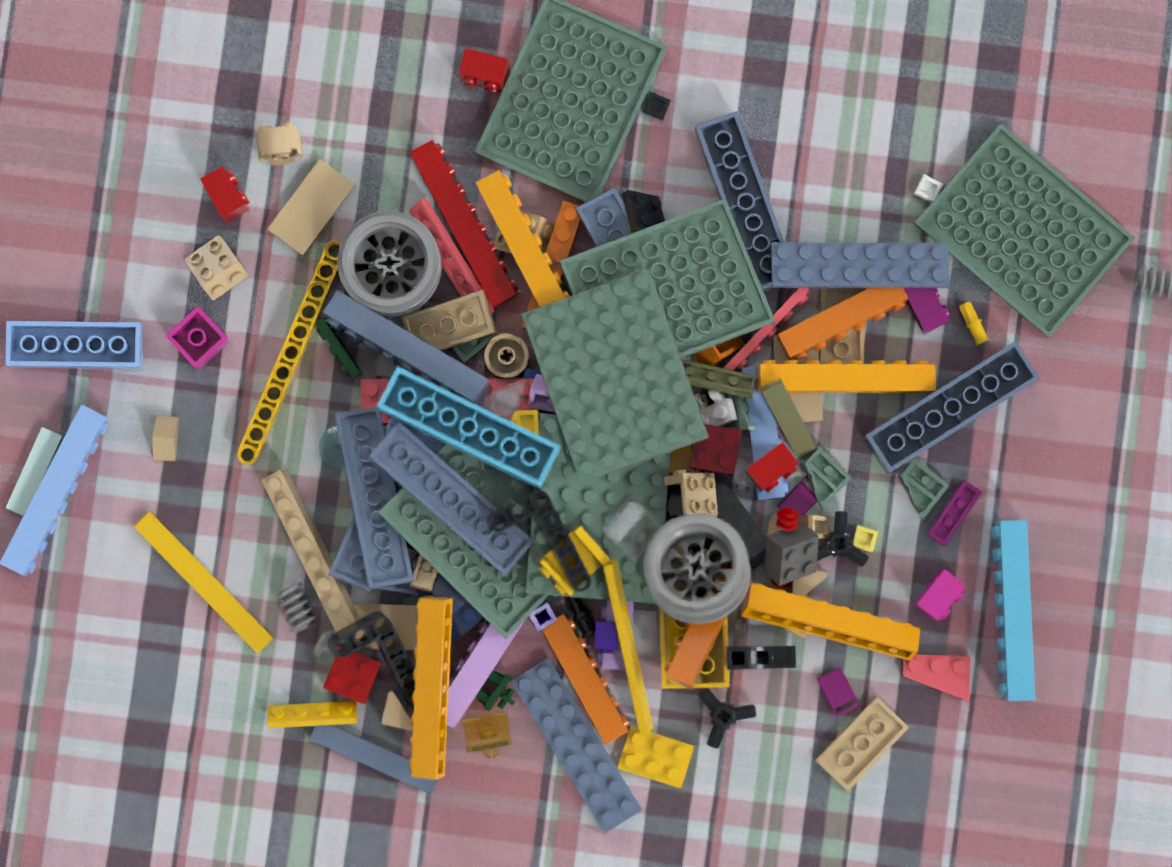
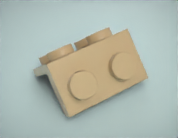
[494,210,555,254]
[185,236,249,301]
[664,470,718,517]

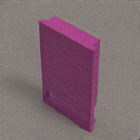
[777,475,817,516]
[817,667,861,718]

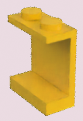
[538,526,610,596]

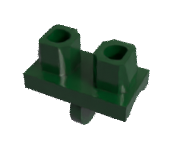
[476,671,515,711]

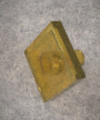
[463,712,512,758]

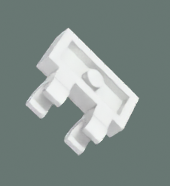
[694,389,738,427]

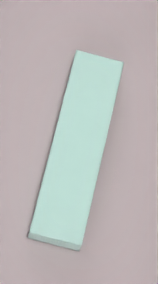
[6,427,63,516]

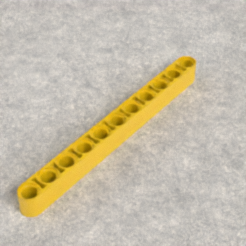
[237,241,341,466]

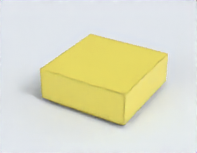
[852,525,879,553]

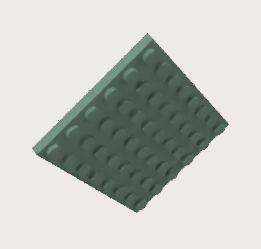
[475,0,667,203]
[914,124,1135,339]
[559,199,775,358]
[521,269,709,484]
[525,413,670,604]
[378,444,549,639]

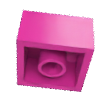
[166,306,231,371]
[913,569,966,621]

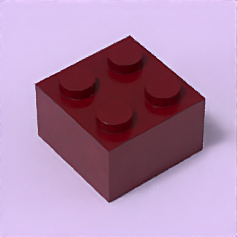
[689,424,742,476]

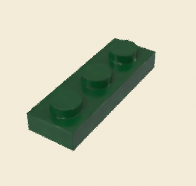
[316,318,363,378]

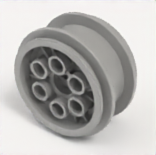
[337,211,442,317]
[644,514,750,624]

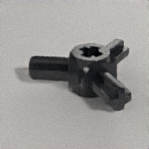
[817,511,869,567]
[698,688,756,749]

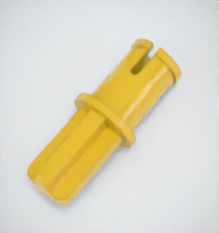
[959,301,989,346]

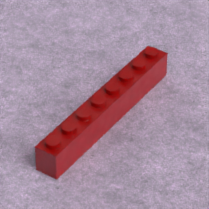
[409,140,518,309]

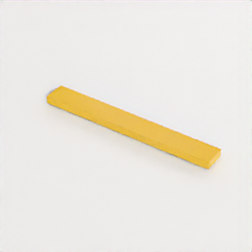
[134,511,274,654]
[603,559,653,736]

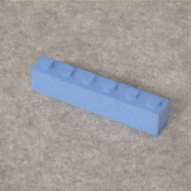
[741,366,788,501]

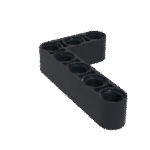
[487,490,591,592]
[327,611,415,710]

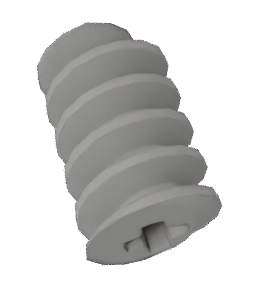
[1133,265,1172,300]
[277,583,317,633]

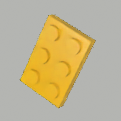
[617,726,694,789]

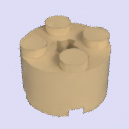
[256,122,303,165]
[484,333,529,379]

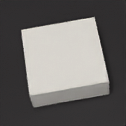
[913,174,943,203]

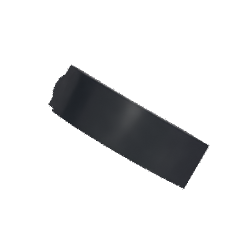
[726,646,796,670]

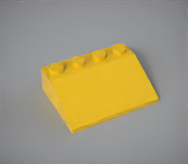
[660,598,730,689]

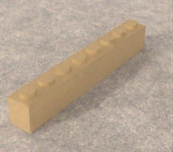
[261,469,362,633]

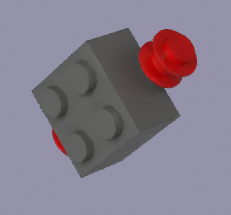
[764,508,819,588]

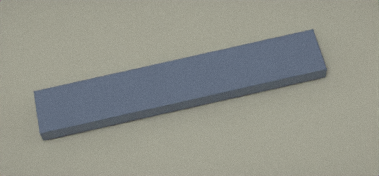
[309,725,438,794]

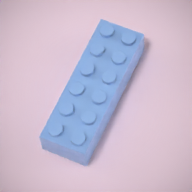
[5,321,144,369]

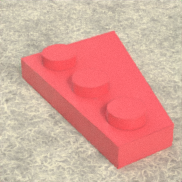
[902,654,970,701]

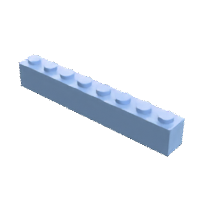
[0,405,109,576]

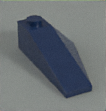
[410,553,483,644]

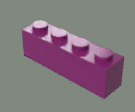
[904,288,950,335]

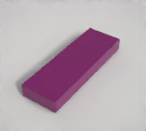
[926,480,982,547]

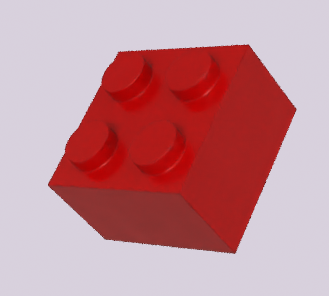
[458,48,509,94]
[200,166,250,223]
[745,442,799,493]
[323,646,382,704]

